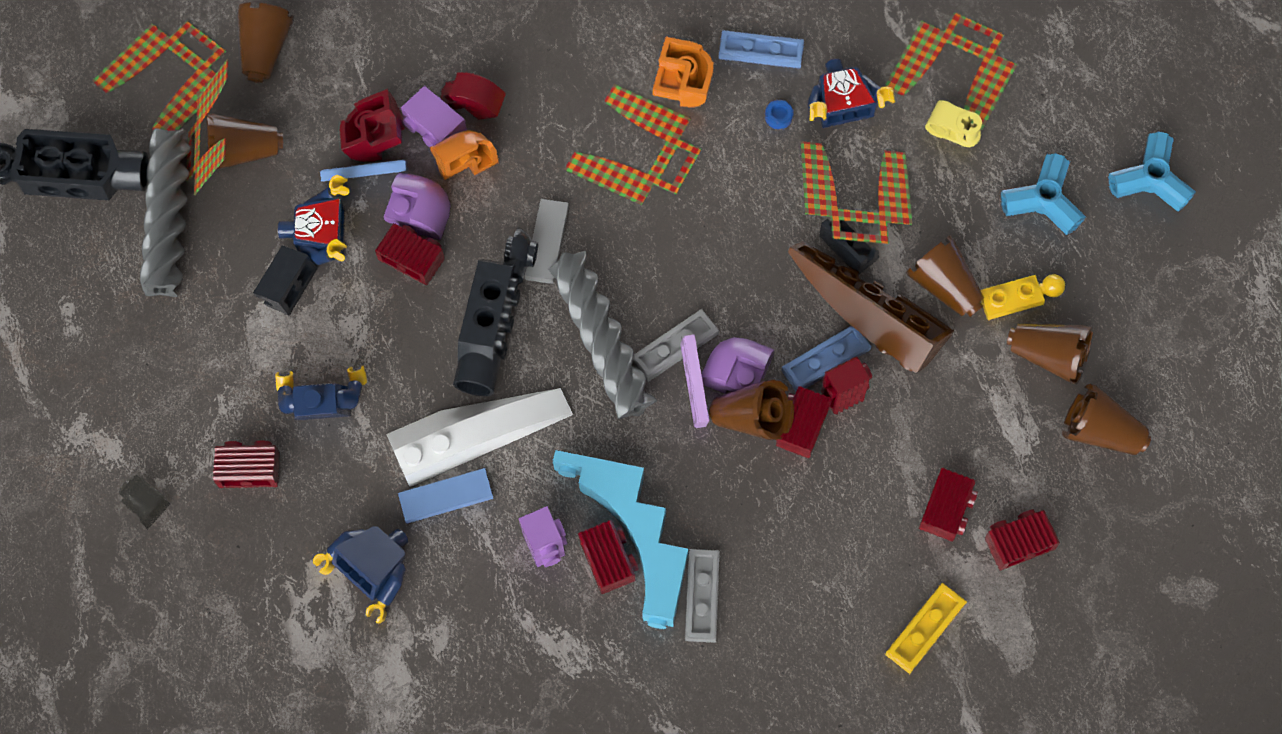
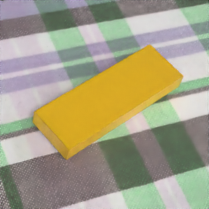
[885,582,967,674]

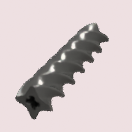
[140,128,191,297]
[549,251,657,419]

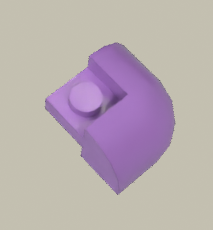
[384,172,451,240]
[701,337,775,393]

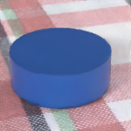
[765,100,793,129]

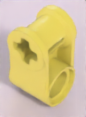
[925,101,982,147]

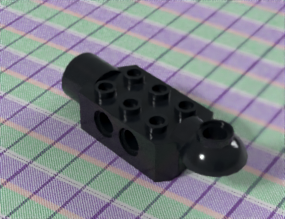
[0,129,149,201]
[453,227,538,396]

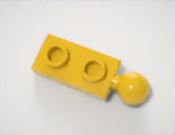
[981,274,1065,320]

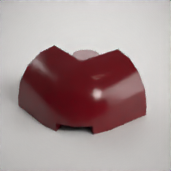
[340,89,405,162]

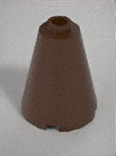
[238,2,294,83]
[207,113,283,170]
[905,235,984,317]
[1007,324,1093,384]
[709,380,794,440]
[1062,383,1151,455]

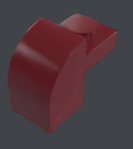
[440,72,506,120]

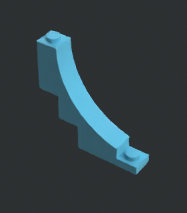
[553,450,688,629]

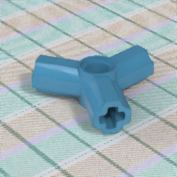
[1108,131,1196,212]
[1000,153,1086,235]

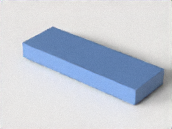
[719,30,804,68]
[320,160,408,182]
[781,326,871,391]
[398,468,494,524]

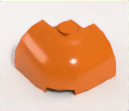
[652,37,714,107]
[430,130,499,180]

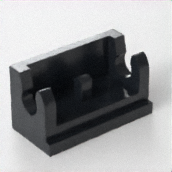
[819,218,880,275]
[253,245,318,316]

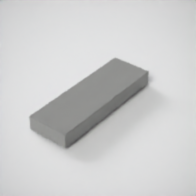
[525,199,569,284]
[632,309,719,382]
[685,549,720,643]

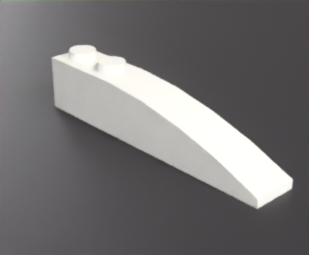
[386,388,573,487]

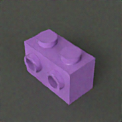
[401,86,467,147]
[519,506,567,567]

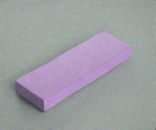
[680,335,709,428]

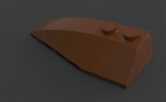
[788,241,954,373]

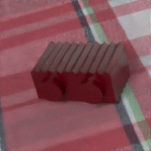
[375,223,445,286]
[821,356,872,415]
[776,386,832,459]
[213,440,280,488]
[918,468,978,542]
[985,509,1060,571]
[578,520,638,595]

